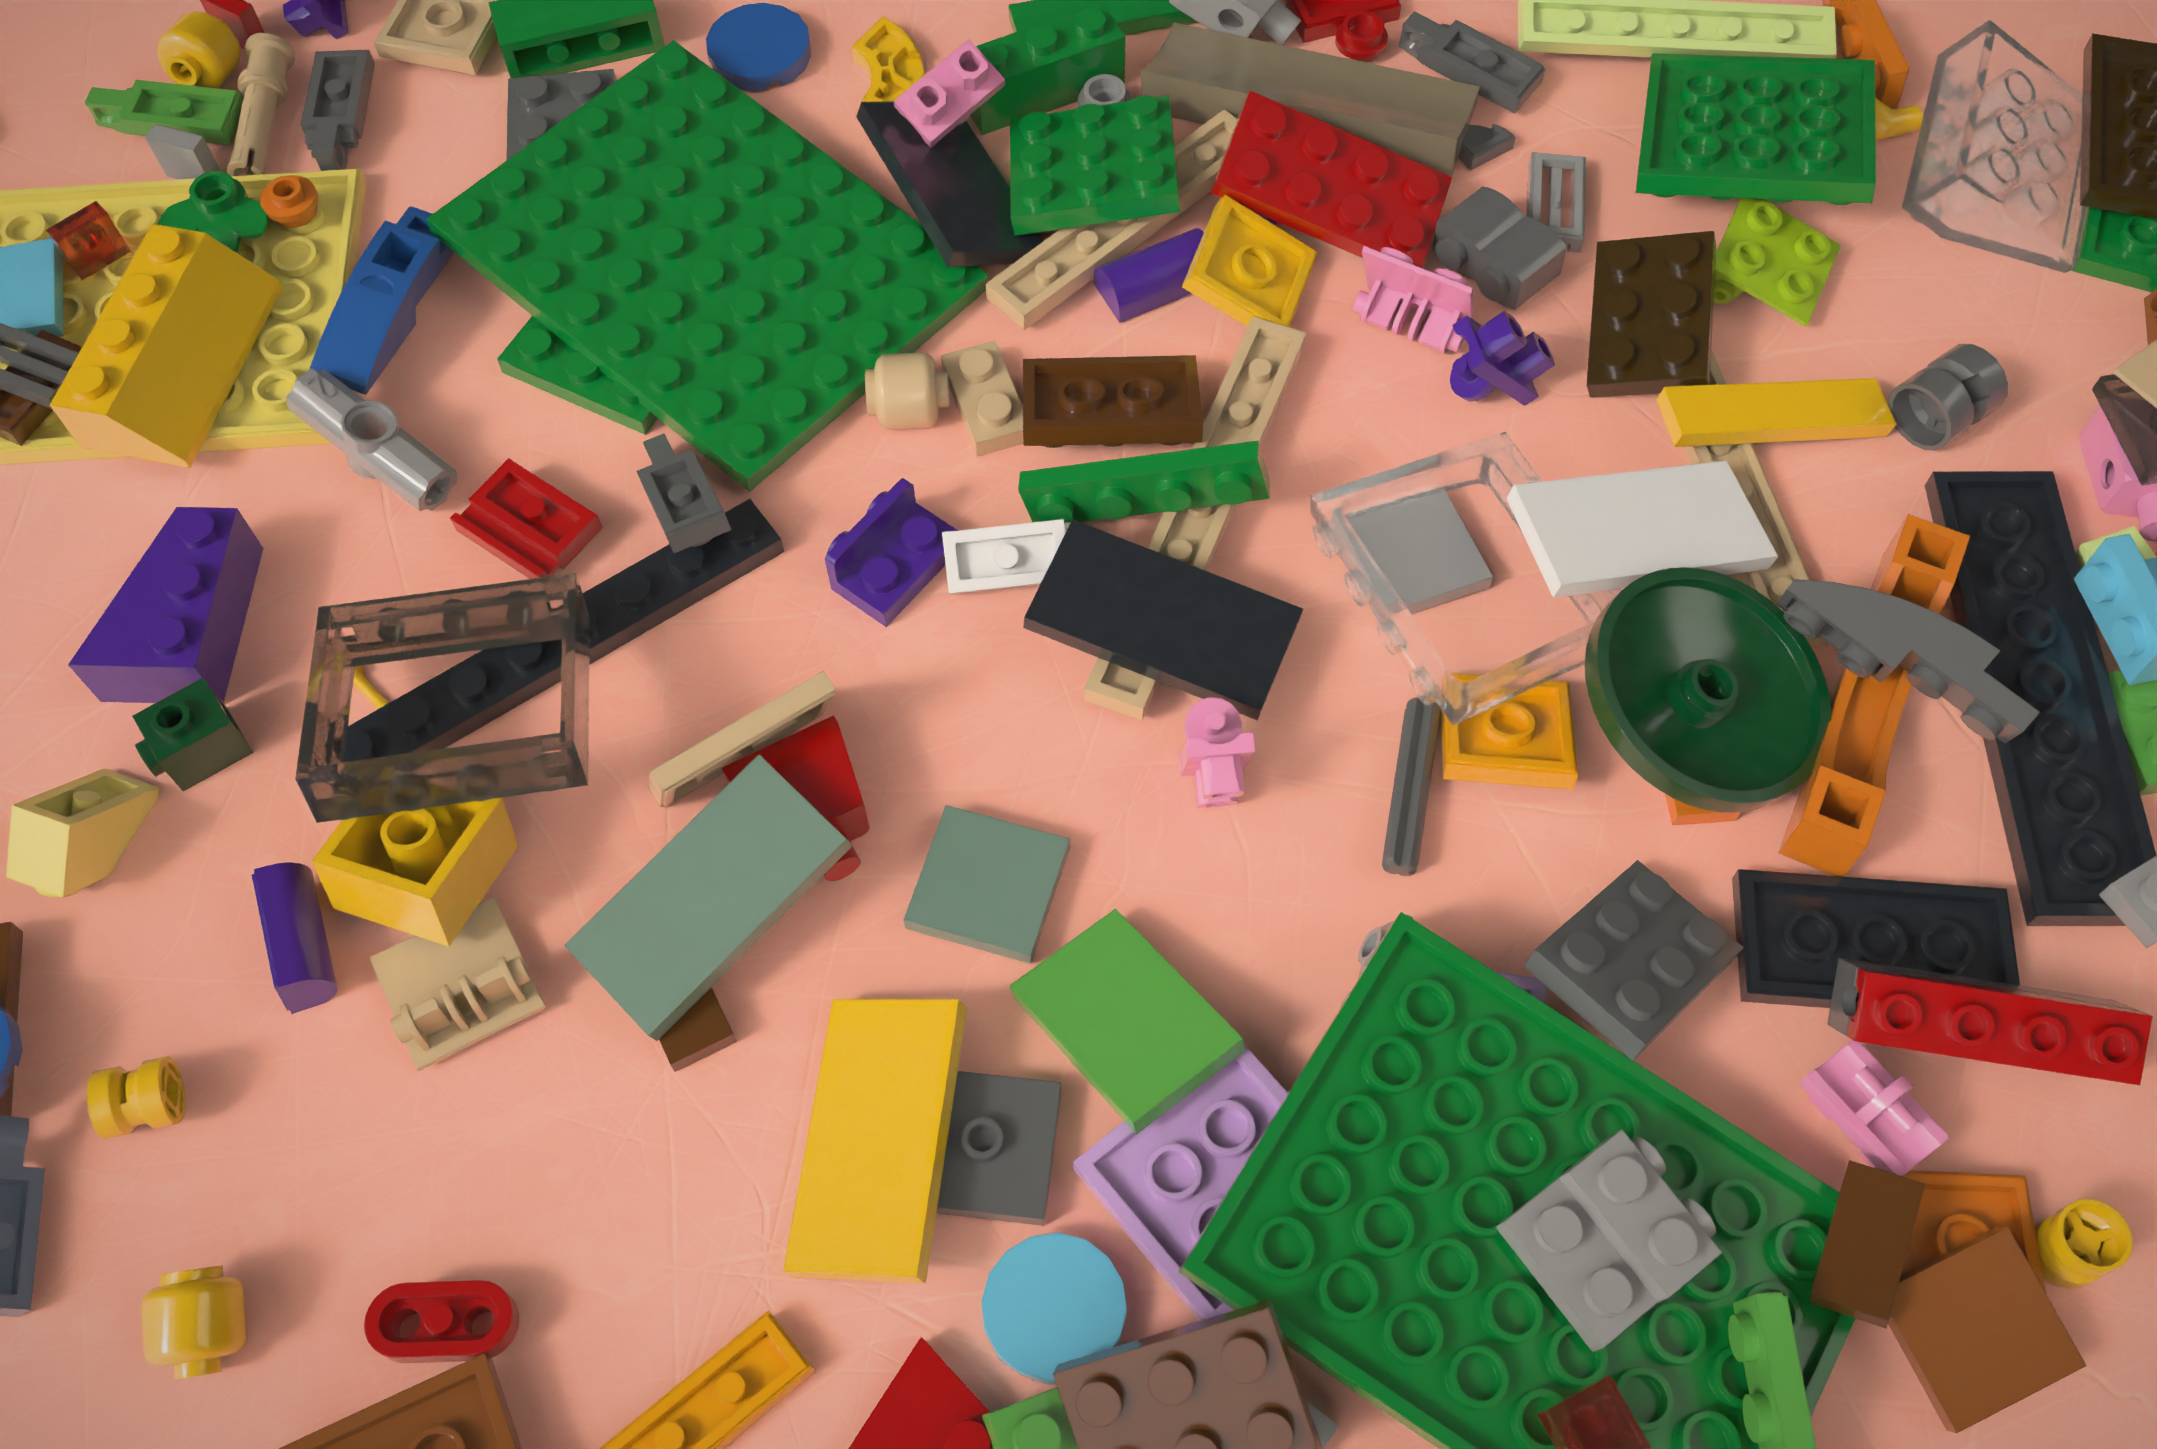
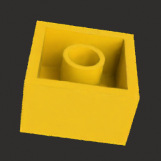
[312,761,518,947]

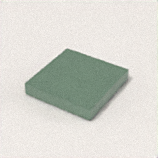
[903,805,1070,964]

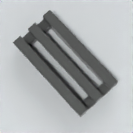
[0,323,79,409]

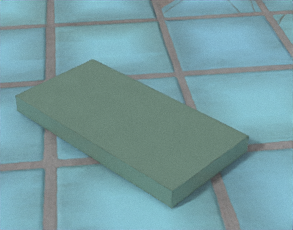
[564,755,852,1041]

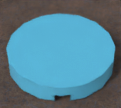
[981,1232,1127,1385]

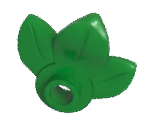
[157,171,268,253]

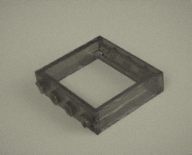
[295,573,590,823]

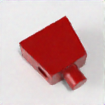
[722,715,870,881]

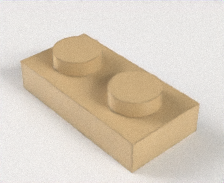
[941,340,1023,457]

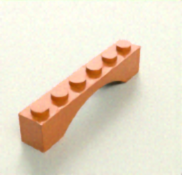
[1778,514,1970,877]

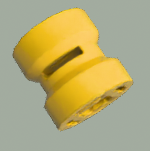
[87,1056,186,1139]
[2035,1199,2133,1289]

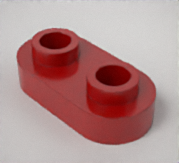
[364,1280,519,1363]

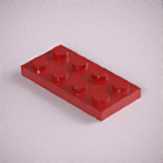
[1210,90,1452,268]

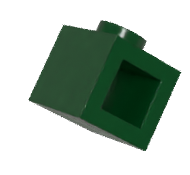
[132,677,253,791]

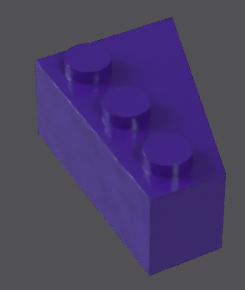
[68,507,264,703]

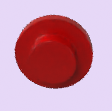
[1335,11,1388,61]

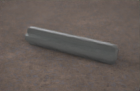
[1382,697,1441,876]

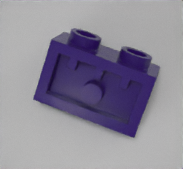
[825,478,959,627]

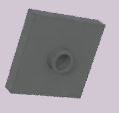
[937,1071,1062,1226]

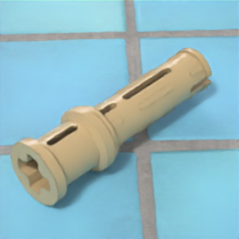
[227,33,295,176]

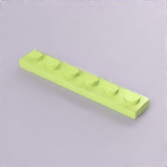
[1517,0,1837,59]

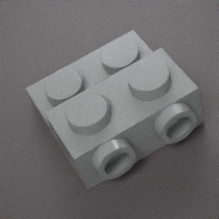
[1496,1130,1722,1352]

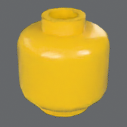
[157,11,241,88]
[141,1265,248,1380]

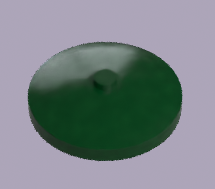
[1584,567,1831,813]

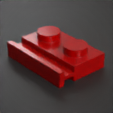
[450,458,603,589]

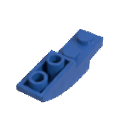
[310,206,454,395]

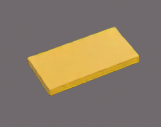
[783,999,967,1284]

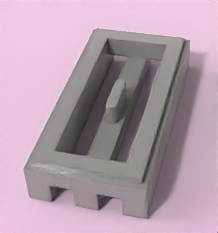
[1526,152,1586,253]

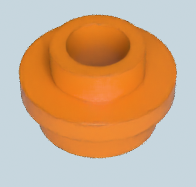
[260,175,319,228]

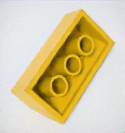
[50,224,283,468]

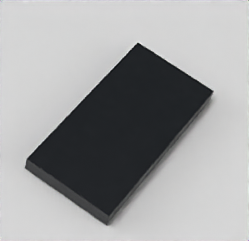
[856,102,1044,267]
[1023,519,1303,721]
[1732,869,2020,1010]

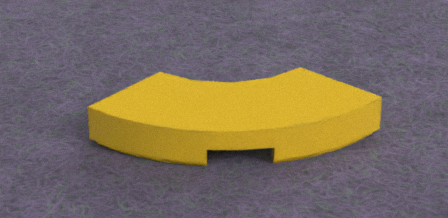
[852,16,925,102]

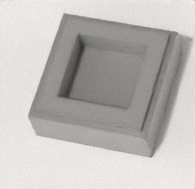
[145,124,221,179]

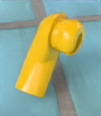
[1875,98,1924,140]

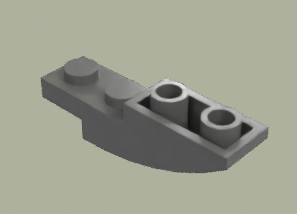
[1776,579,2040,744]

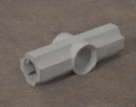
[286,368,457,511]

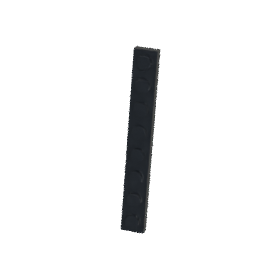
[314,498,784,803]

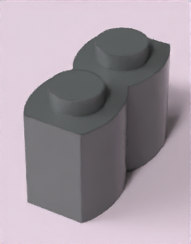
[1432,186,1567,310]

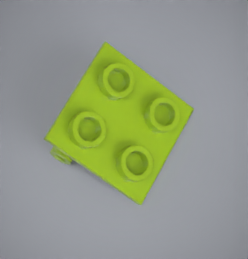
[1714,198,1841,327]

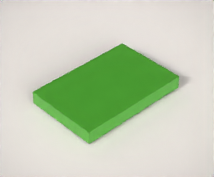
[1009,908,1246,1135]

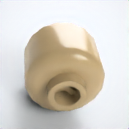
[865,353,950,430]

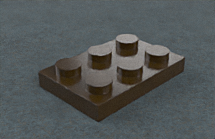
[1587,231,1716,398]

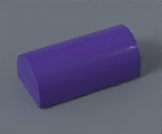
[1094,228,1204,323]
[251,862,338,1014]

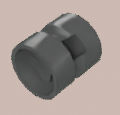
[1888,344,2008,451]

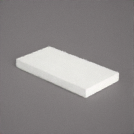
[1506,460,1778,598]

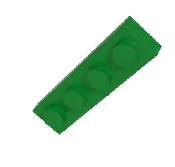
[1018,440,1270,523]

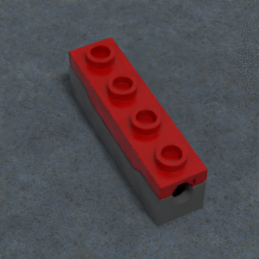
[1827,958,2153,1086]

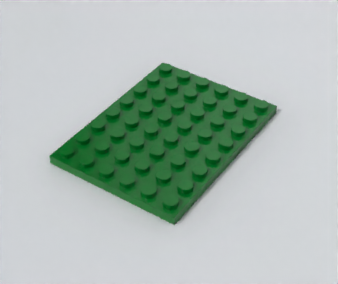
[426,40,988,492]
[1178,912,1856,1449]

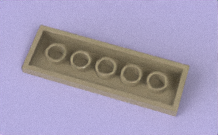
[1141,22,1480,177]

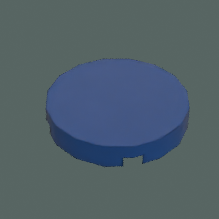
[706,3,812,92]

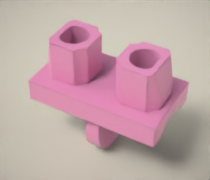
[894,39,1005,148]
[1179,697,1256,808]
[1799,1040,1950,1176]

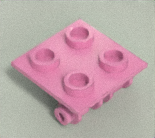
[1352,246,1474,354]

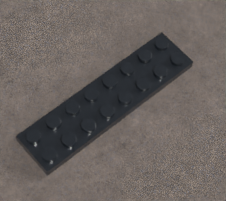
[1924,471,2157,926]

